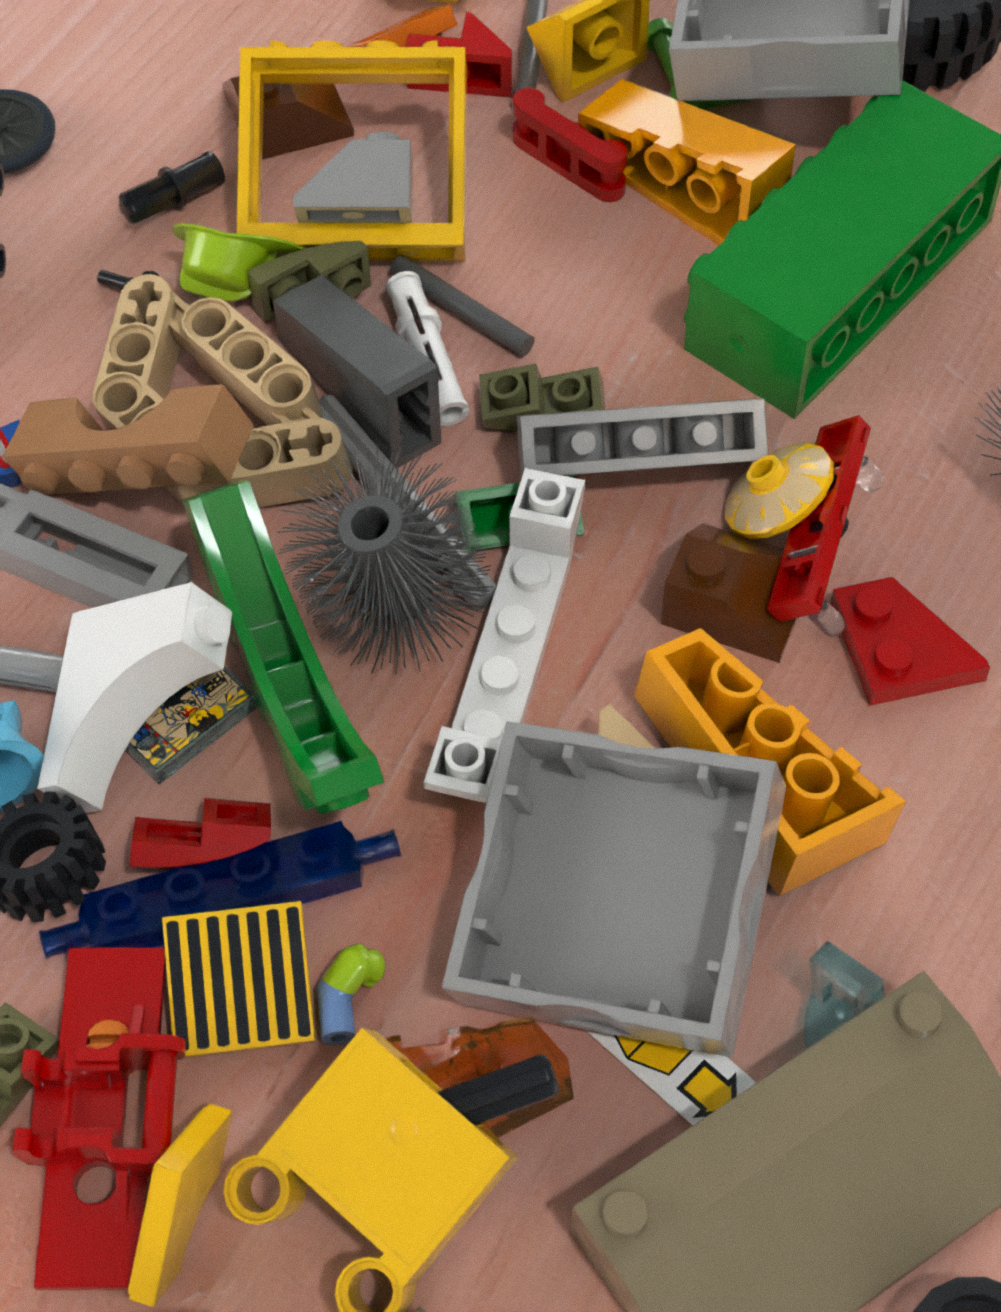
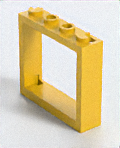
[237,40,467,261]

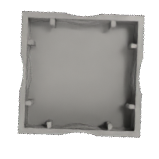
[669,0,910,101]
[442,721,786,1058]

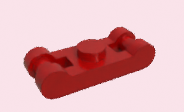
[512,88,628,203]

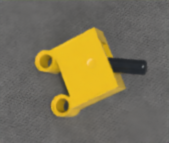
[223,1028,559,1312]

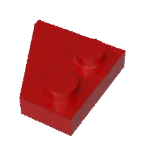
[830,577,990,706]

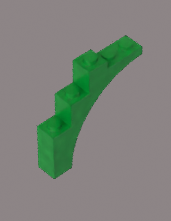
[182,480,384,814]

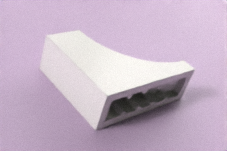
[37,582,233,813]

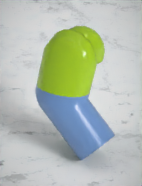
[316,944,385,1045]

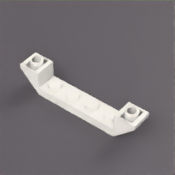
[424,468,585,803]

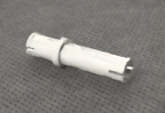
[385,271,470,427]

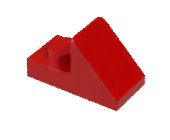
[405,12,512,98]

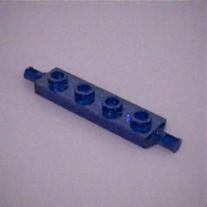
[39,821,401,959]

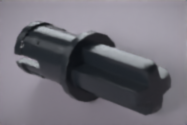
[118,151,225,224]

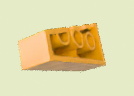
[578,79,796,245]
[634,628,907,896]

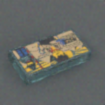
[125,666,258,785]

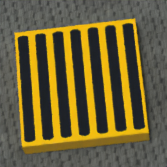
[162,901,316,1058]

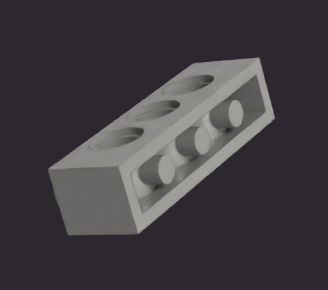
[516,399,768,476]

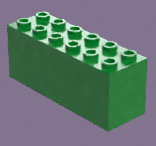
[684,80,1001,419]

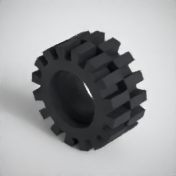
[0,791,106,922]

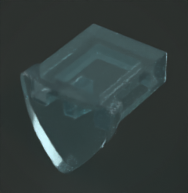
[804,941,885,1049]

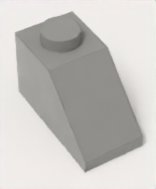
[293,132,413,223]

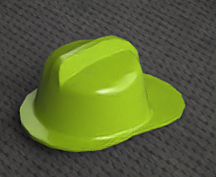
[172,223,305,303]

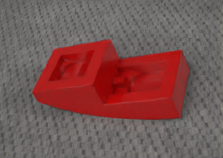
[130,798,271,868]

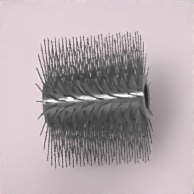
[277,443,493,675]

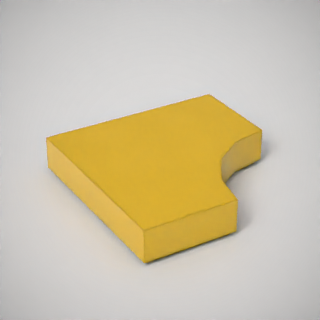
[128,1103,233,1308]

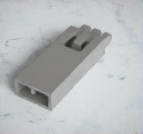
[0,484,193,608]

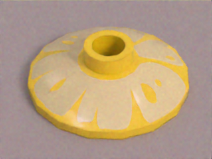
[725,443,834,539]

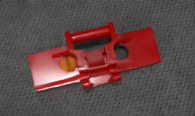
[12,948,186,1290]

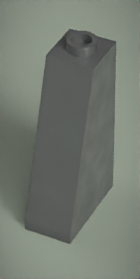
[273,275,442,469]

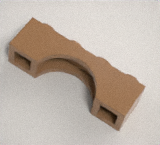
[2,384,254,495]

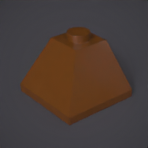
[222,76,354,160]
[661,523,797,663]

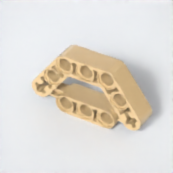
[92,274,352,508]

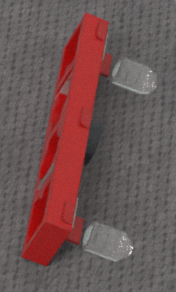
[766,415,884,636]

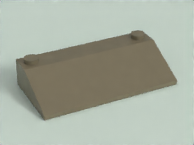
[571,971,1001,1312]

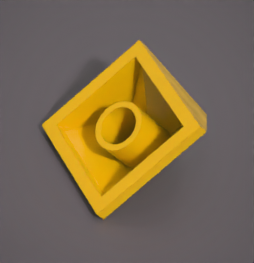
[526,0,650,103]

